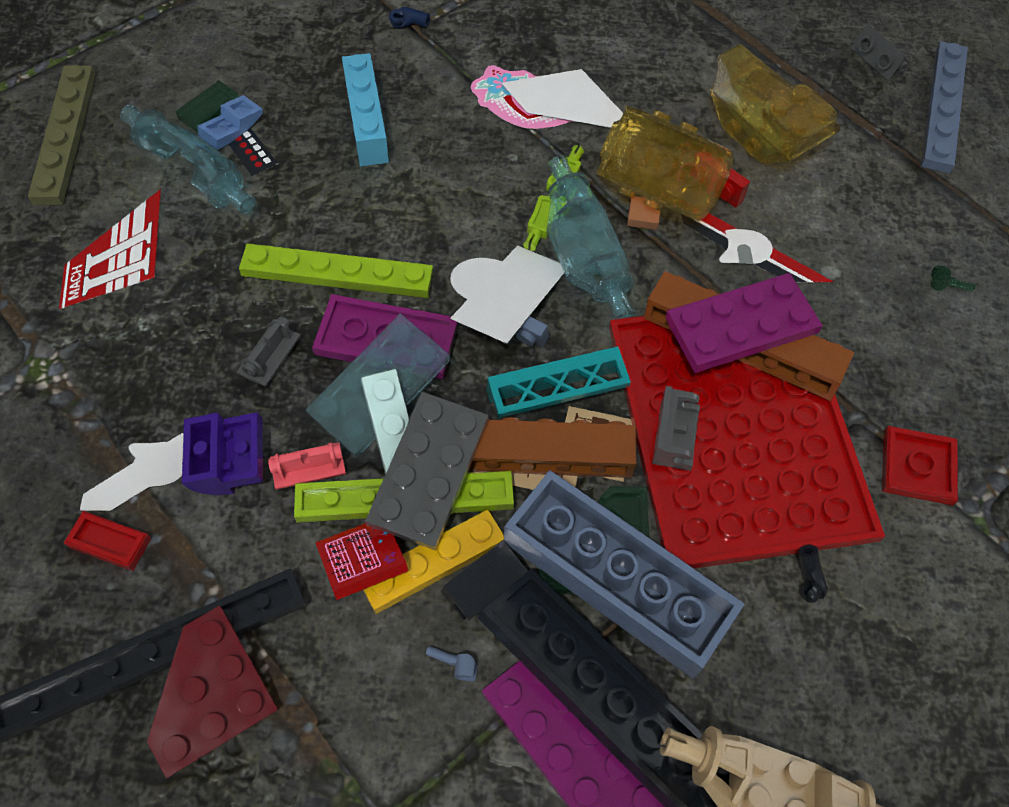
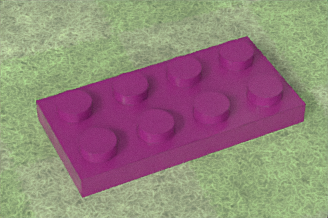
[665,273,823,373]
[312,294,458,380]

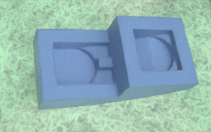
[198,95,263,150]

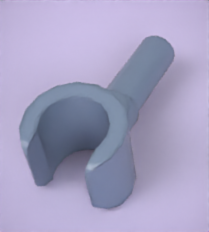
[426,646,478,682]

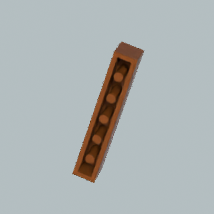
[644,271,855,401]
[468,417,636,478]

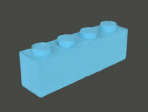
[342,53,389,167]

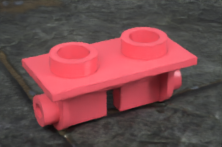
[268,442,346,490]

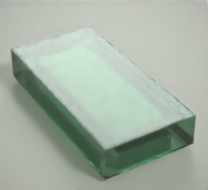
[175,80,239,133]

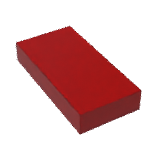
[64,511,151,571]

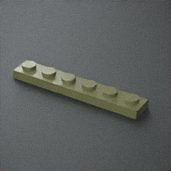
[28,65,96,205]

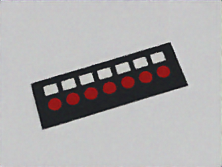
[228,128,278,176]

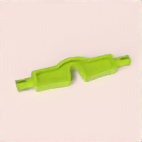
[523,145,584,251]

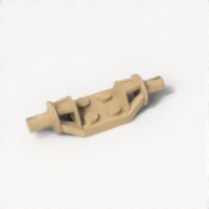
[660,726,884,807]

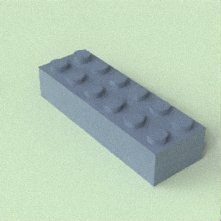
[504,470,745,679]

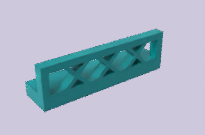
[486,346,631,418]

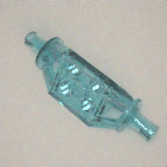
[120,105,255,214]
[546,155,635,319]

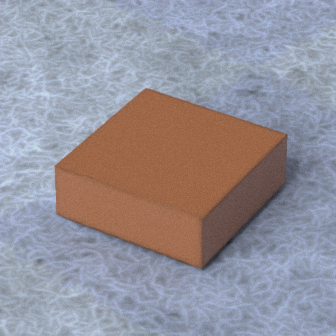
[627,196,661,230]

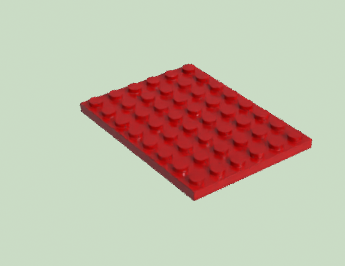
[609,316,885,569]

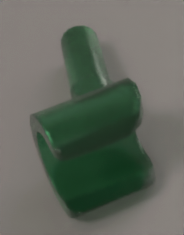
[931,265,976,291]

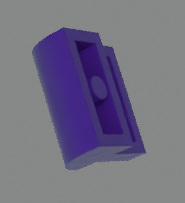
[182,412,263,495]

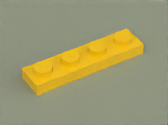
[363,509,504,614]

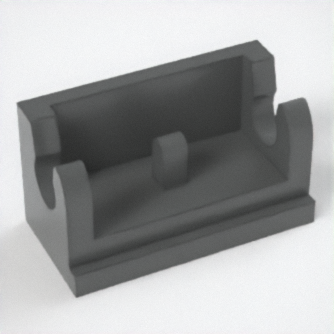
[652,386,700,471]

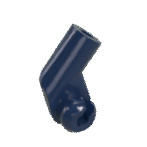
[389,7,430,28]

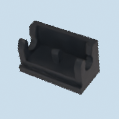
[441,540,528,621]

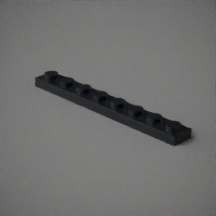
[0,568,307,743]

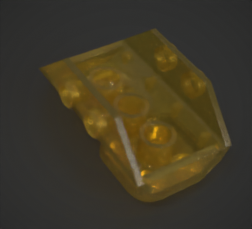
[709,44,841,164]
[596,106,733,221]

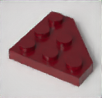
[147,606,279,779]

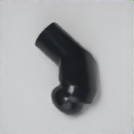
[799,544,828,603]

